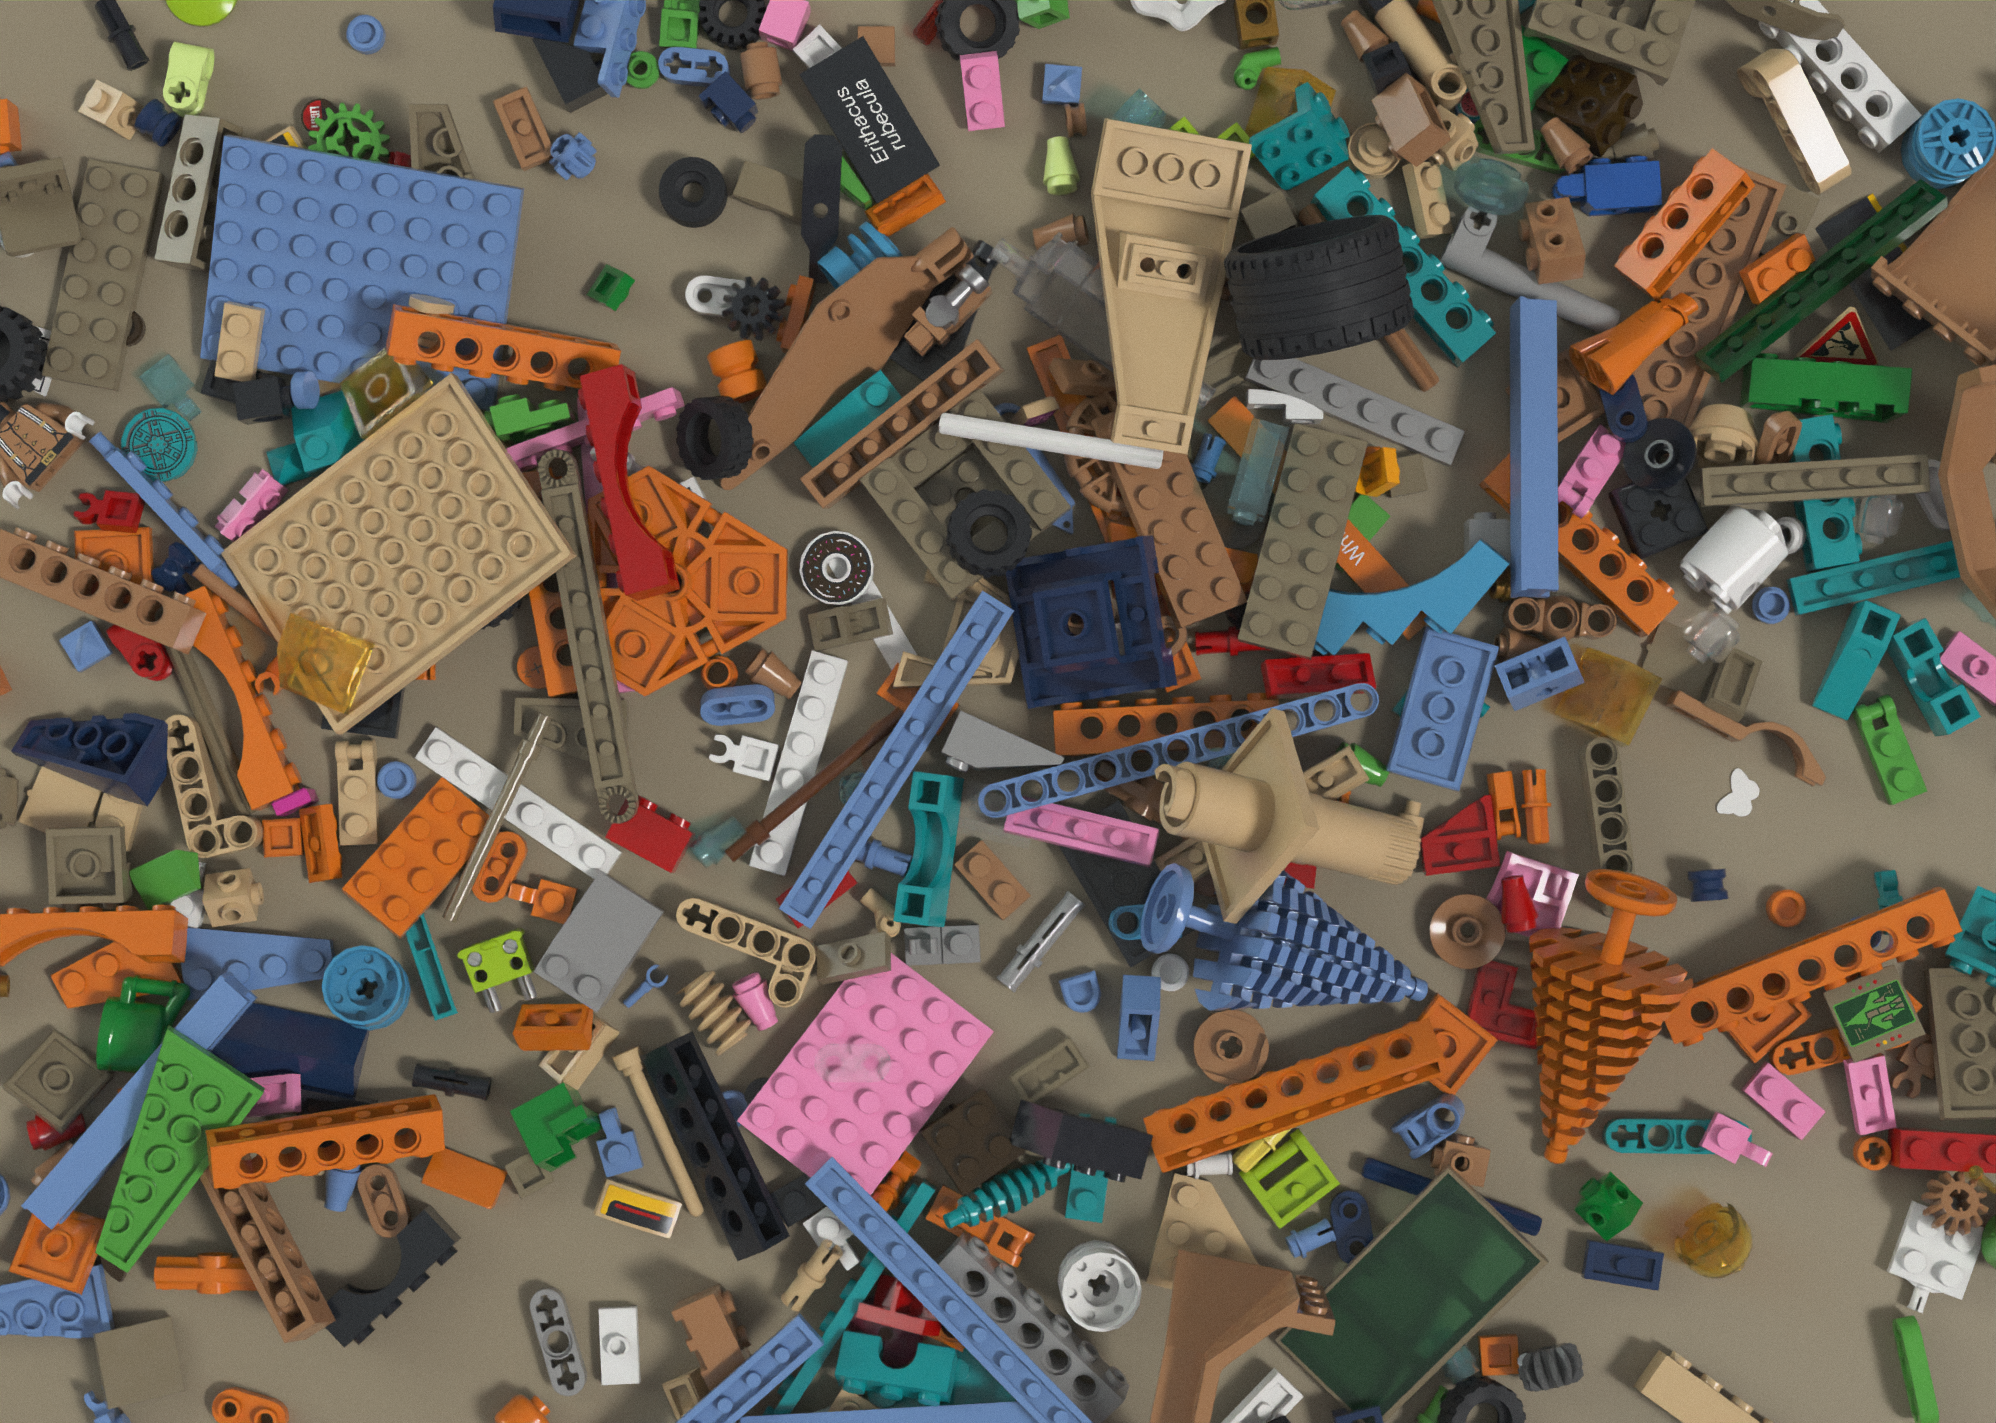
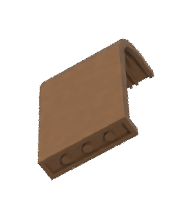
[1871,149,1996,367]

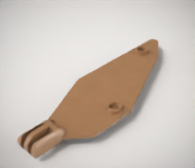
[720,227,974,490]

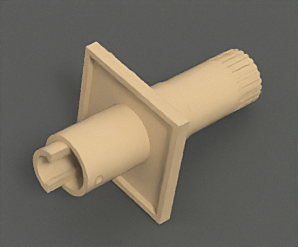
[1154,708,1421,924]

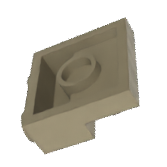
[45,826,133,910]

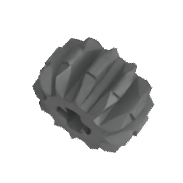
[1517,1343,1584,1392]

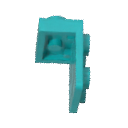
[1249,82,1350,190]

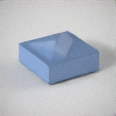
[1042,64,1082,106]
[59,621,113,672]

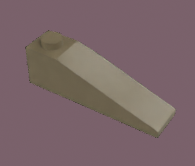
[409,104,475,179]

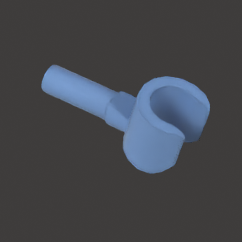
[623,965,668,1008]

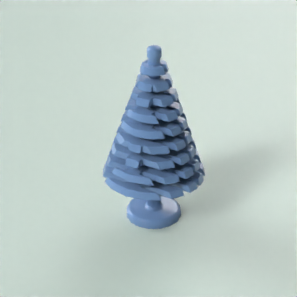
[1141,863,1428,1011]

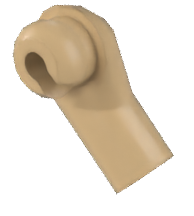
[860,887,901,937]

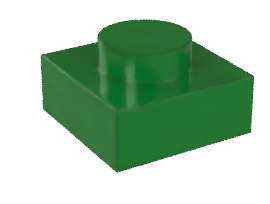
[586,264,635,311]

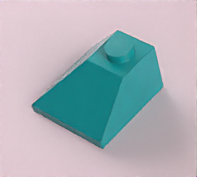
[291,386,377,477]

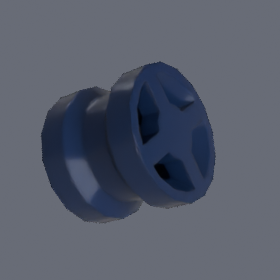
[135,99,182,147]
[1688,869,1729,902]

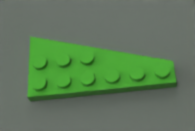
[95,1025,265,1273]

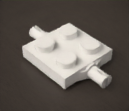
[1887,1197,1984,1313]

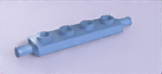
[89,431,240,589]

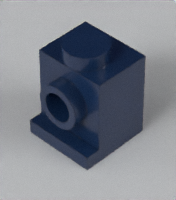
[698,71,758,133]

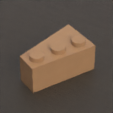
[671,1283,752,1391]

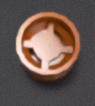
[707,340,767,404]

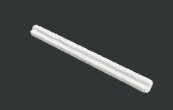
[938,413,1163,469]

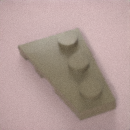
[514,697,629,762]

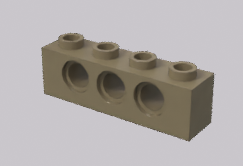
[154,114,243,273]

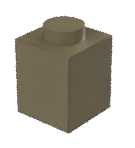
[1238,190,1299,241]

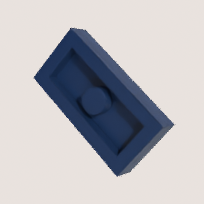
[1581,1239,1664,1291]

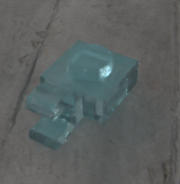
[140,354,202,421]

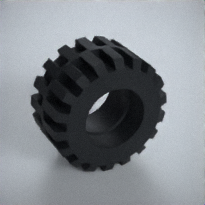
[0,306,47,402]

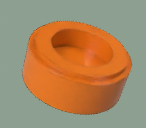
[1766,890,1806,927]

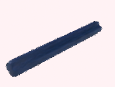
[1361,1158,1542,1236]

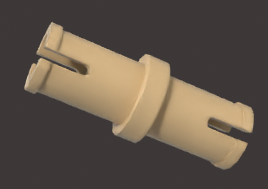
[781,1239,843,1312]

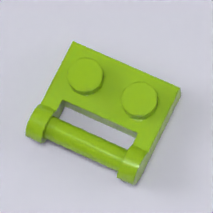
[1238,1128,1340,1229]

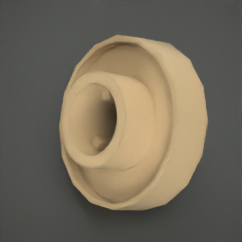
[1347,122,1400,179]

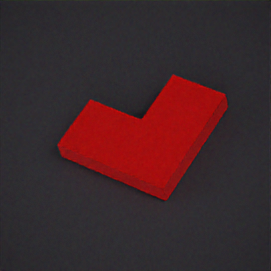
[1466,961,1538,1050]

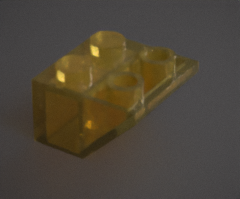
[1554,647,1663,747]

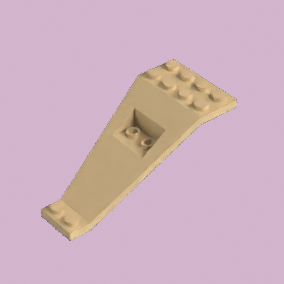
[1091,118,1252,454]

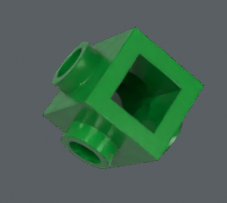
[1574,1171,1643,1241]

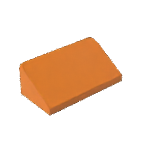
[512,1004,593,1051]
[421,1147,507,1209]

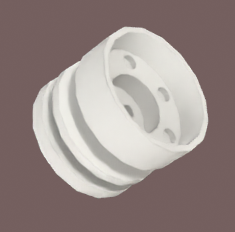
[1057,1240,1142,1332]

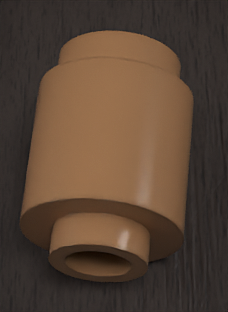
[740,42,782,100]

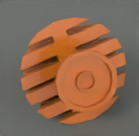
[1529,869,1693,1164]

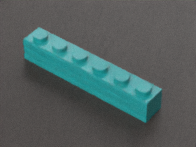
[405,913,458,1021]

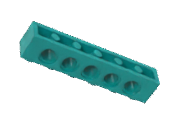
[1310,166,1496,368]

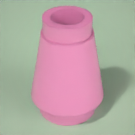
[732,972,778,1031]

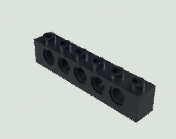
[640,1031,790,1261]

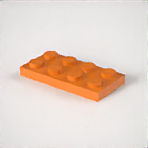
[342,777,489,939]

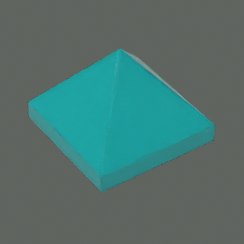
[266,442,313,486]

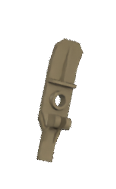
[1724,0,1845,41]

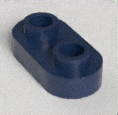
[1599,374,1648,442]
[1329,1190,1374,1264]

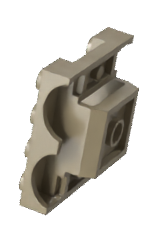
[1523,0,1696,86]
[860,388,1071,601]

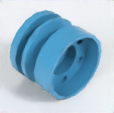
[1900,98,1996,190]
[817,221,903,289]
[322,945,411,1031]

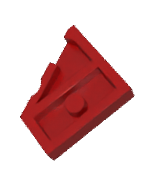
[1420,795,1500,876]

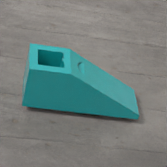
[1812,600,1901,721]

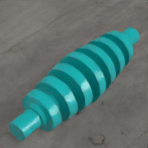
[943,1159,1071,1229]

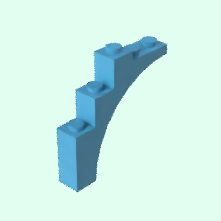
[1314,539,1510,656]

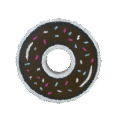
[799,531,874,605]

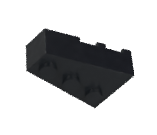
[1010,1099,1153,1183]

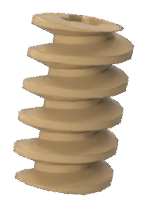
[675,970,751,1056]

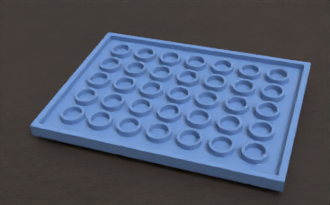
[200,135,524,410]

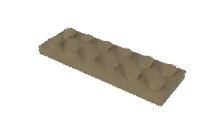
[42,159,164,392]
[1238,423,1368,660]

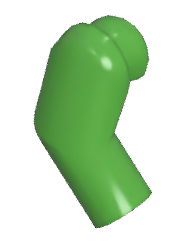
[1234,47,1281,90]

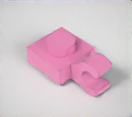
[1699,1112,1773,1167]

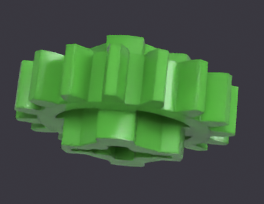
[308,103,390,162]

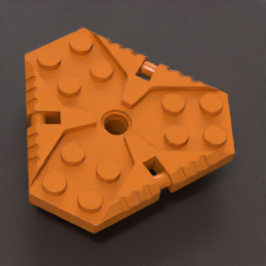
[587,466,788,696]

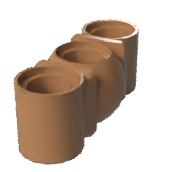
[1502,595,1617,641]

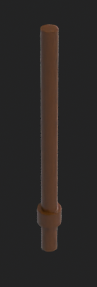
[724,707,903,862]

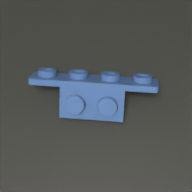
[573,0,646,98]

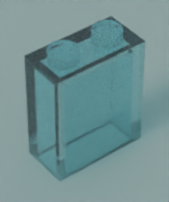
[1226,418,1289,526]

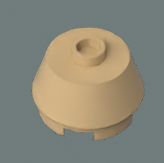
[1689,404,1759,468]

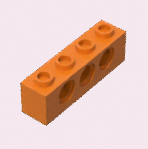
[1614,148,1756,302]

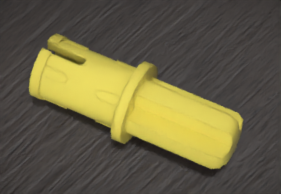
[1232,1128,1292,1173]

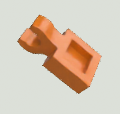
[508,879,578,924]

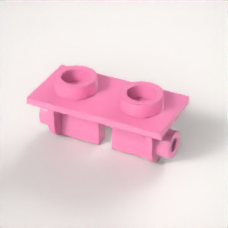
[215,469,289,542]

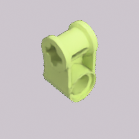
[163,42,215,118]

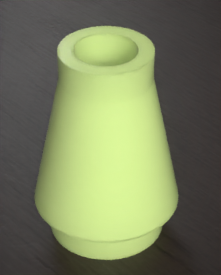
[1043,136,1080,195]

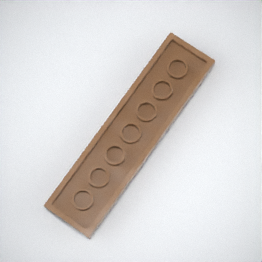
[1607,165,1787,458]

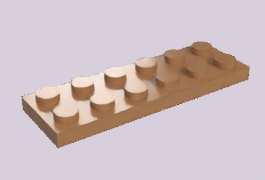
[1091,411,1247,630]

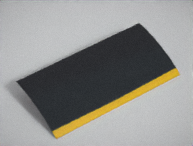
[1815,193,1933,351]

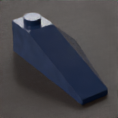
[11,713,168,807]

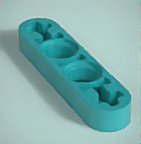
[1602,1117,1752,1154]

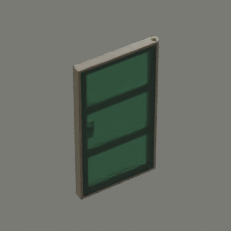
[1275,1164,1549,1423]

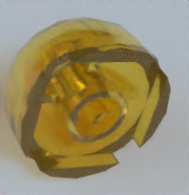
[1674,1202,1753,1279]

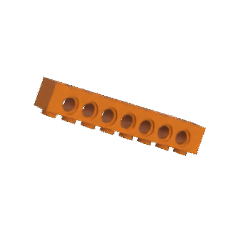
[1664,886,1962,1047]
[1143,1018,1448,1173]

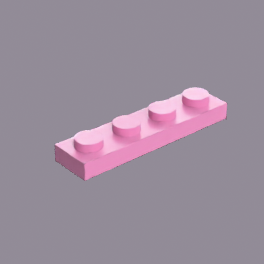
[1003,796,1160,868]

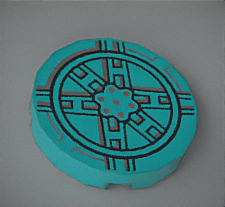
[121,408,198,482]

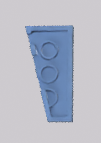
[181,927,335,1000]

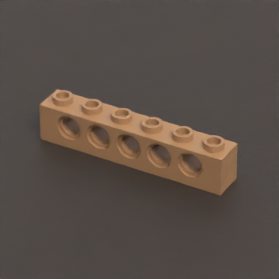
[800,339,1005,509]
[0,527,207,655]
[200,1154,336,1343]

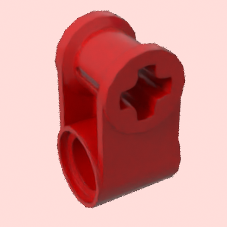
[106,625,174,681]

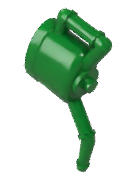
[96,975,190,1074]

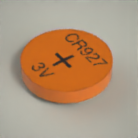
[517,646,560,689]

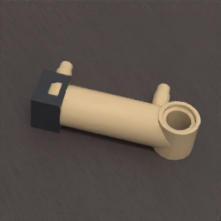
[1358,0,1467,110]

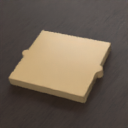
[18,767,104,833]

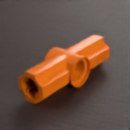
[154,1252,257,1294]

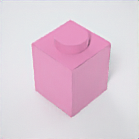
[758,0,811,51]

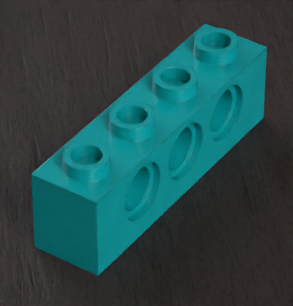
[1789,414,1862,572]

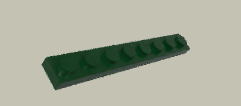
[1694,179,1948,383]

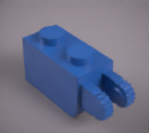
[1550,156,1662,217]

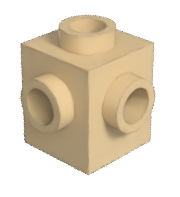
[1428,104,1479,172]
[202,868,264,927]

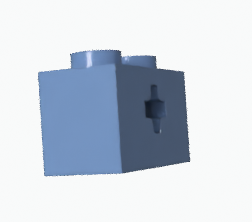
[1495,637,1585,711]

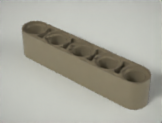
[1579,737,1636,919]

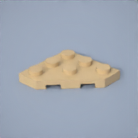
[1146,1172,1259,1290]

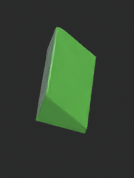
[129,850,201,910]

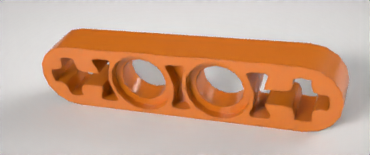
[1769,1026,1911,1075]

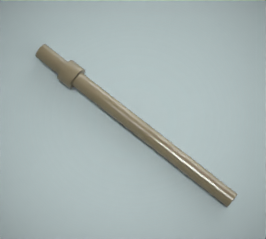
[442,712,552,923]

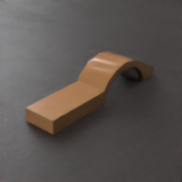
[1665,691,1826,786]

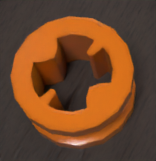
[1853,1135,1891,1170]

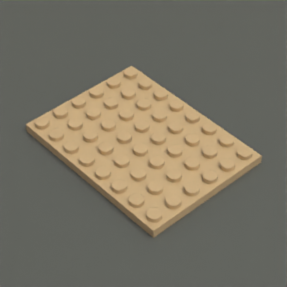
[221,373,577,734]

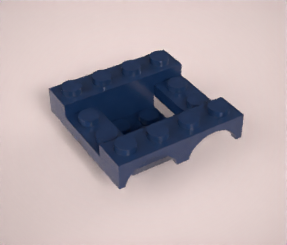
[1006,535,1177,709]

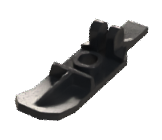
[801,134,843,284]

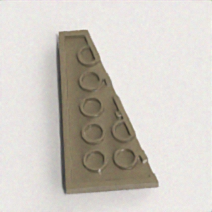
[1432,0,1535,155]

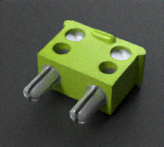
[457,927,537,1013]

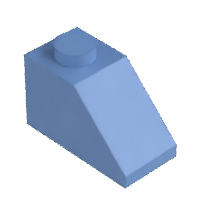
[1117,975,1161,1061]

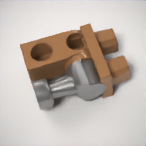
[904,264,993,357]

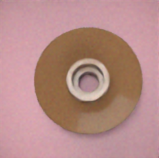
[1430,894,1505,969]

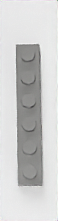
[1244,358,1465,466]

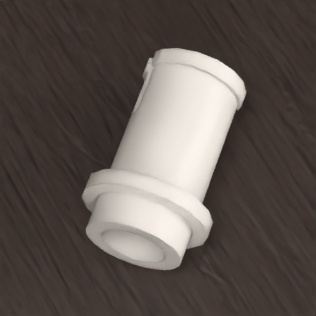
[1185,1150,1233,1179]

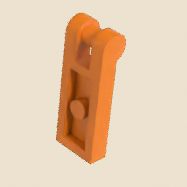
[925,1184,1036,1268]

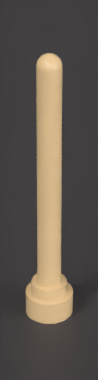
[612,1045,704,1217]

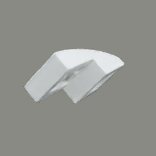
[1245,389,1323,424]

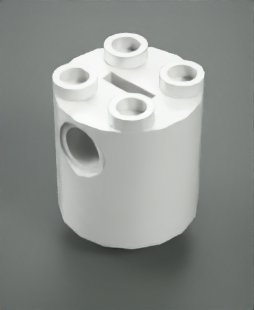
[1680,505,1789,615]

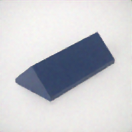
[211,1002,370,1096]

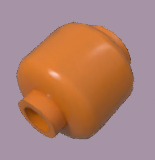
[494,1394,551,1423]

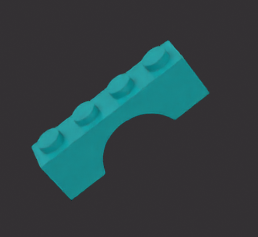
[893,771,964,927]

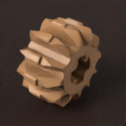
[1921,1171,1989,1236]

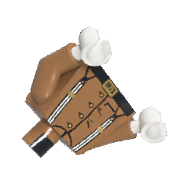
[0,402,95,509]

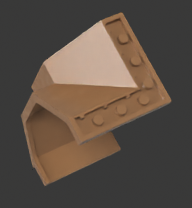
[1938,365,1996,620]
[1149,1249,1336,1423]

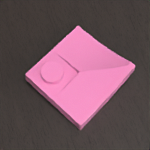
[1486,851,1579,937]

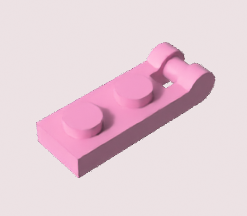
[1558,424,1626,519]

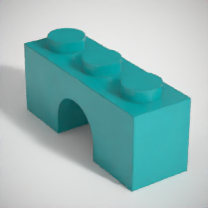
[1887,618,1981,737]
[835,1331,958,1407]

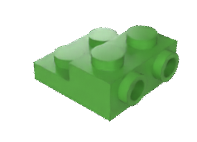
[484,394,579,446]

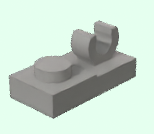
[904,924,981,966]

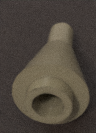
[1590,122,1659,160]

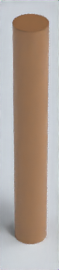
[192,563,278,643]

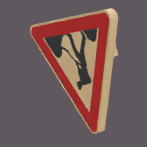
[1796,307,1878,365]

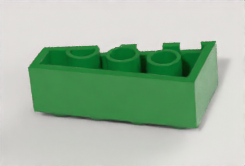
[1740,353,1912,423]

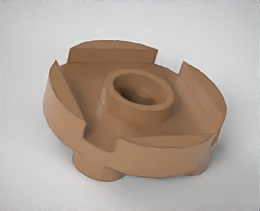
[1193,1009,1269,1085]

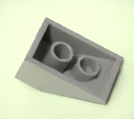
[942,710,1064,774]
[534,871,664,1012]

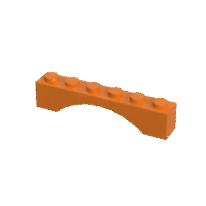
[184,586,302,811]
[0,905,188,967]

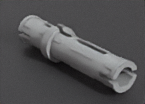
[996,891,1086,993]

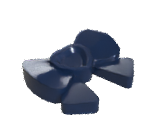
[151,542,201,595]

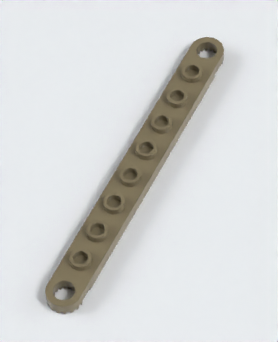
[538,449,639,824]

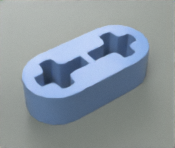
[658,47,730,87]

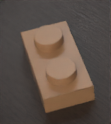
[493,86,553,171]
[954,840,1031,920]

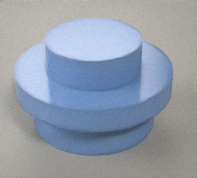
[1752,587,1790,624]

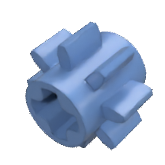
[549,132,597,180]

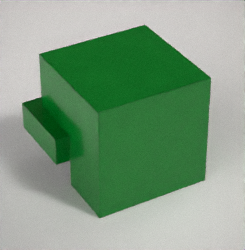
[510,1082,603,1172]

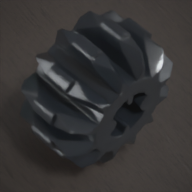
[722,277,786,341]

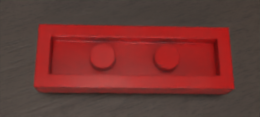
[1260,653,1377,700]

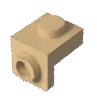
[78,79,144,140]

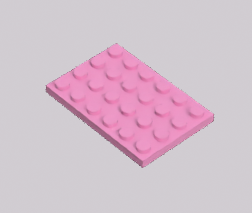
[737,953,994,1196]

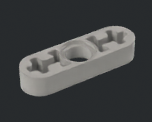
[530,1287,587,1396]

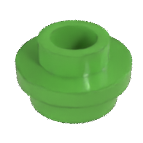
[627,51,660,89]

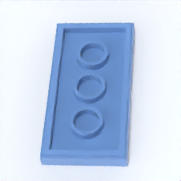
[1385,626,1499,792]

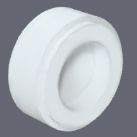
[1151,953,1189,991]

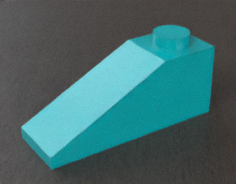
[793,370,902,468]

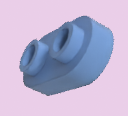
[700,684,775,726]

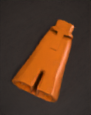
[1569,292,1698,395]

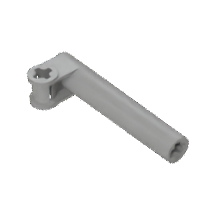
[1439,202,1621,334]

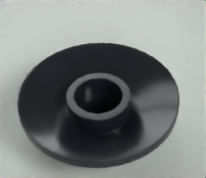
[1623,418,1697,491]

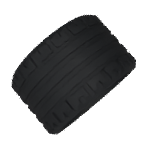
[1224,215,1415,360]

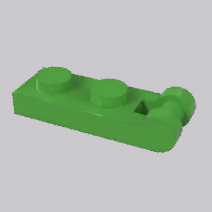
[1852,694,1927,805]

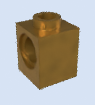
[1233,0,1279,50]

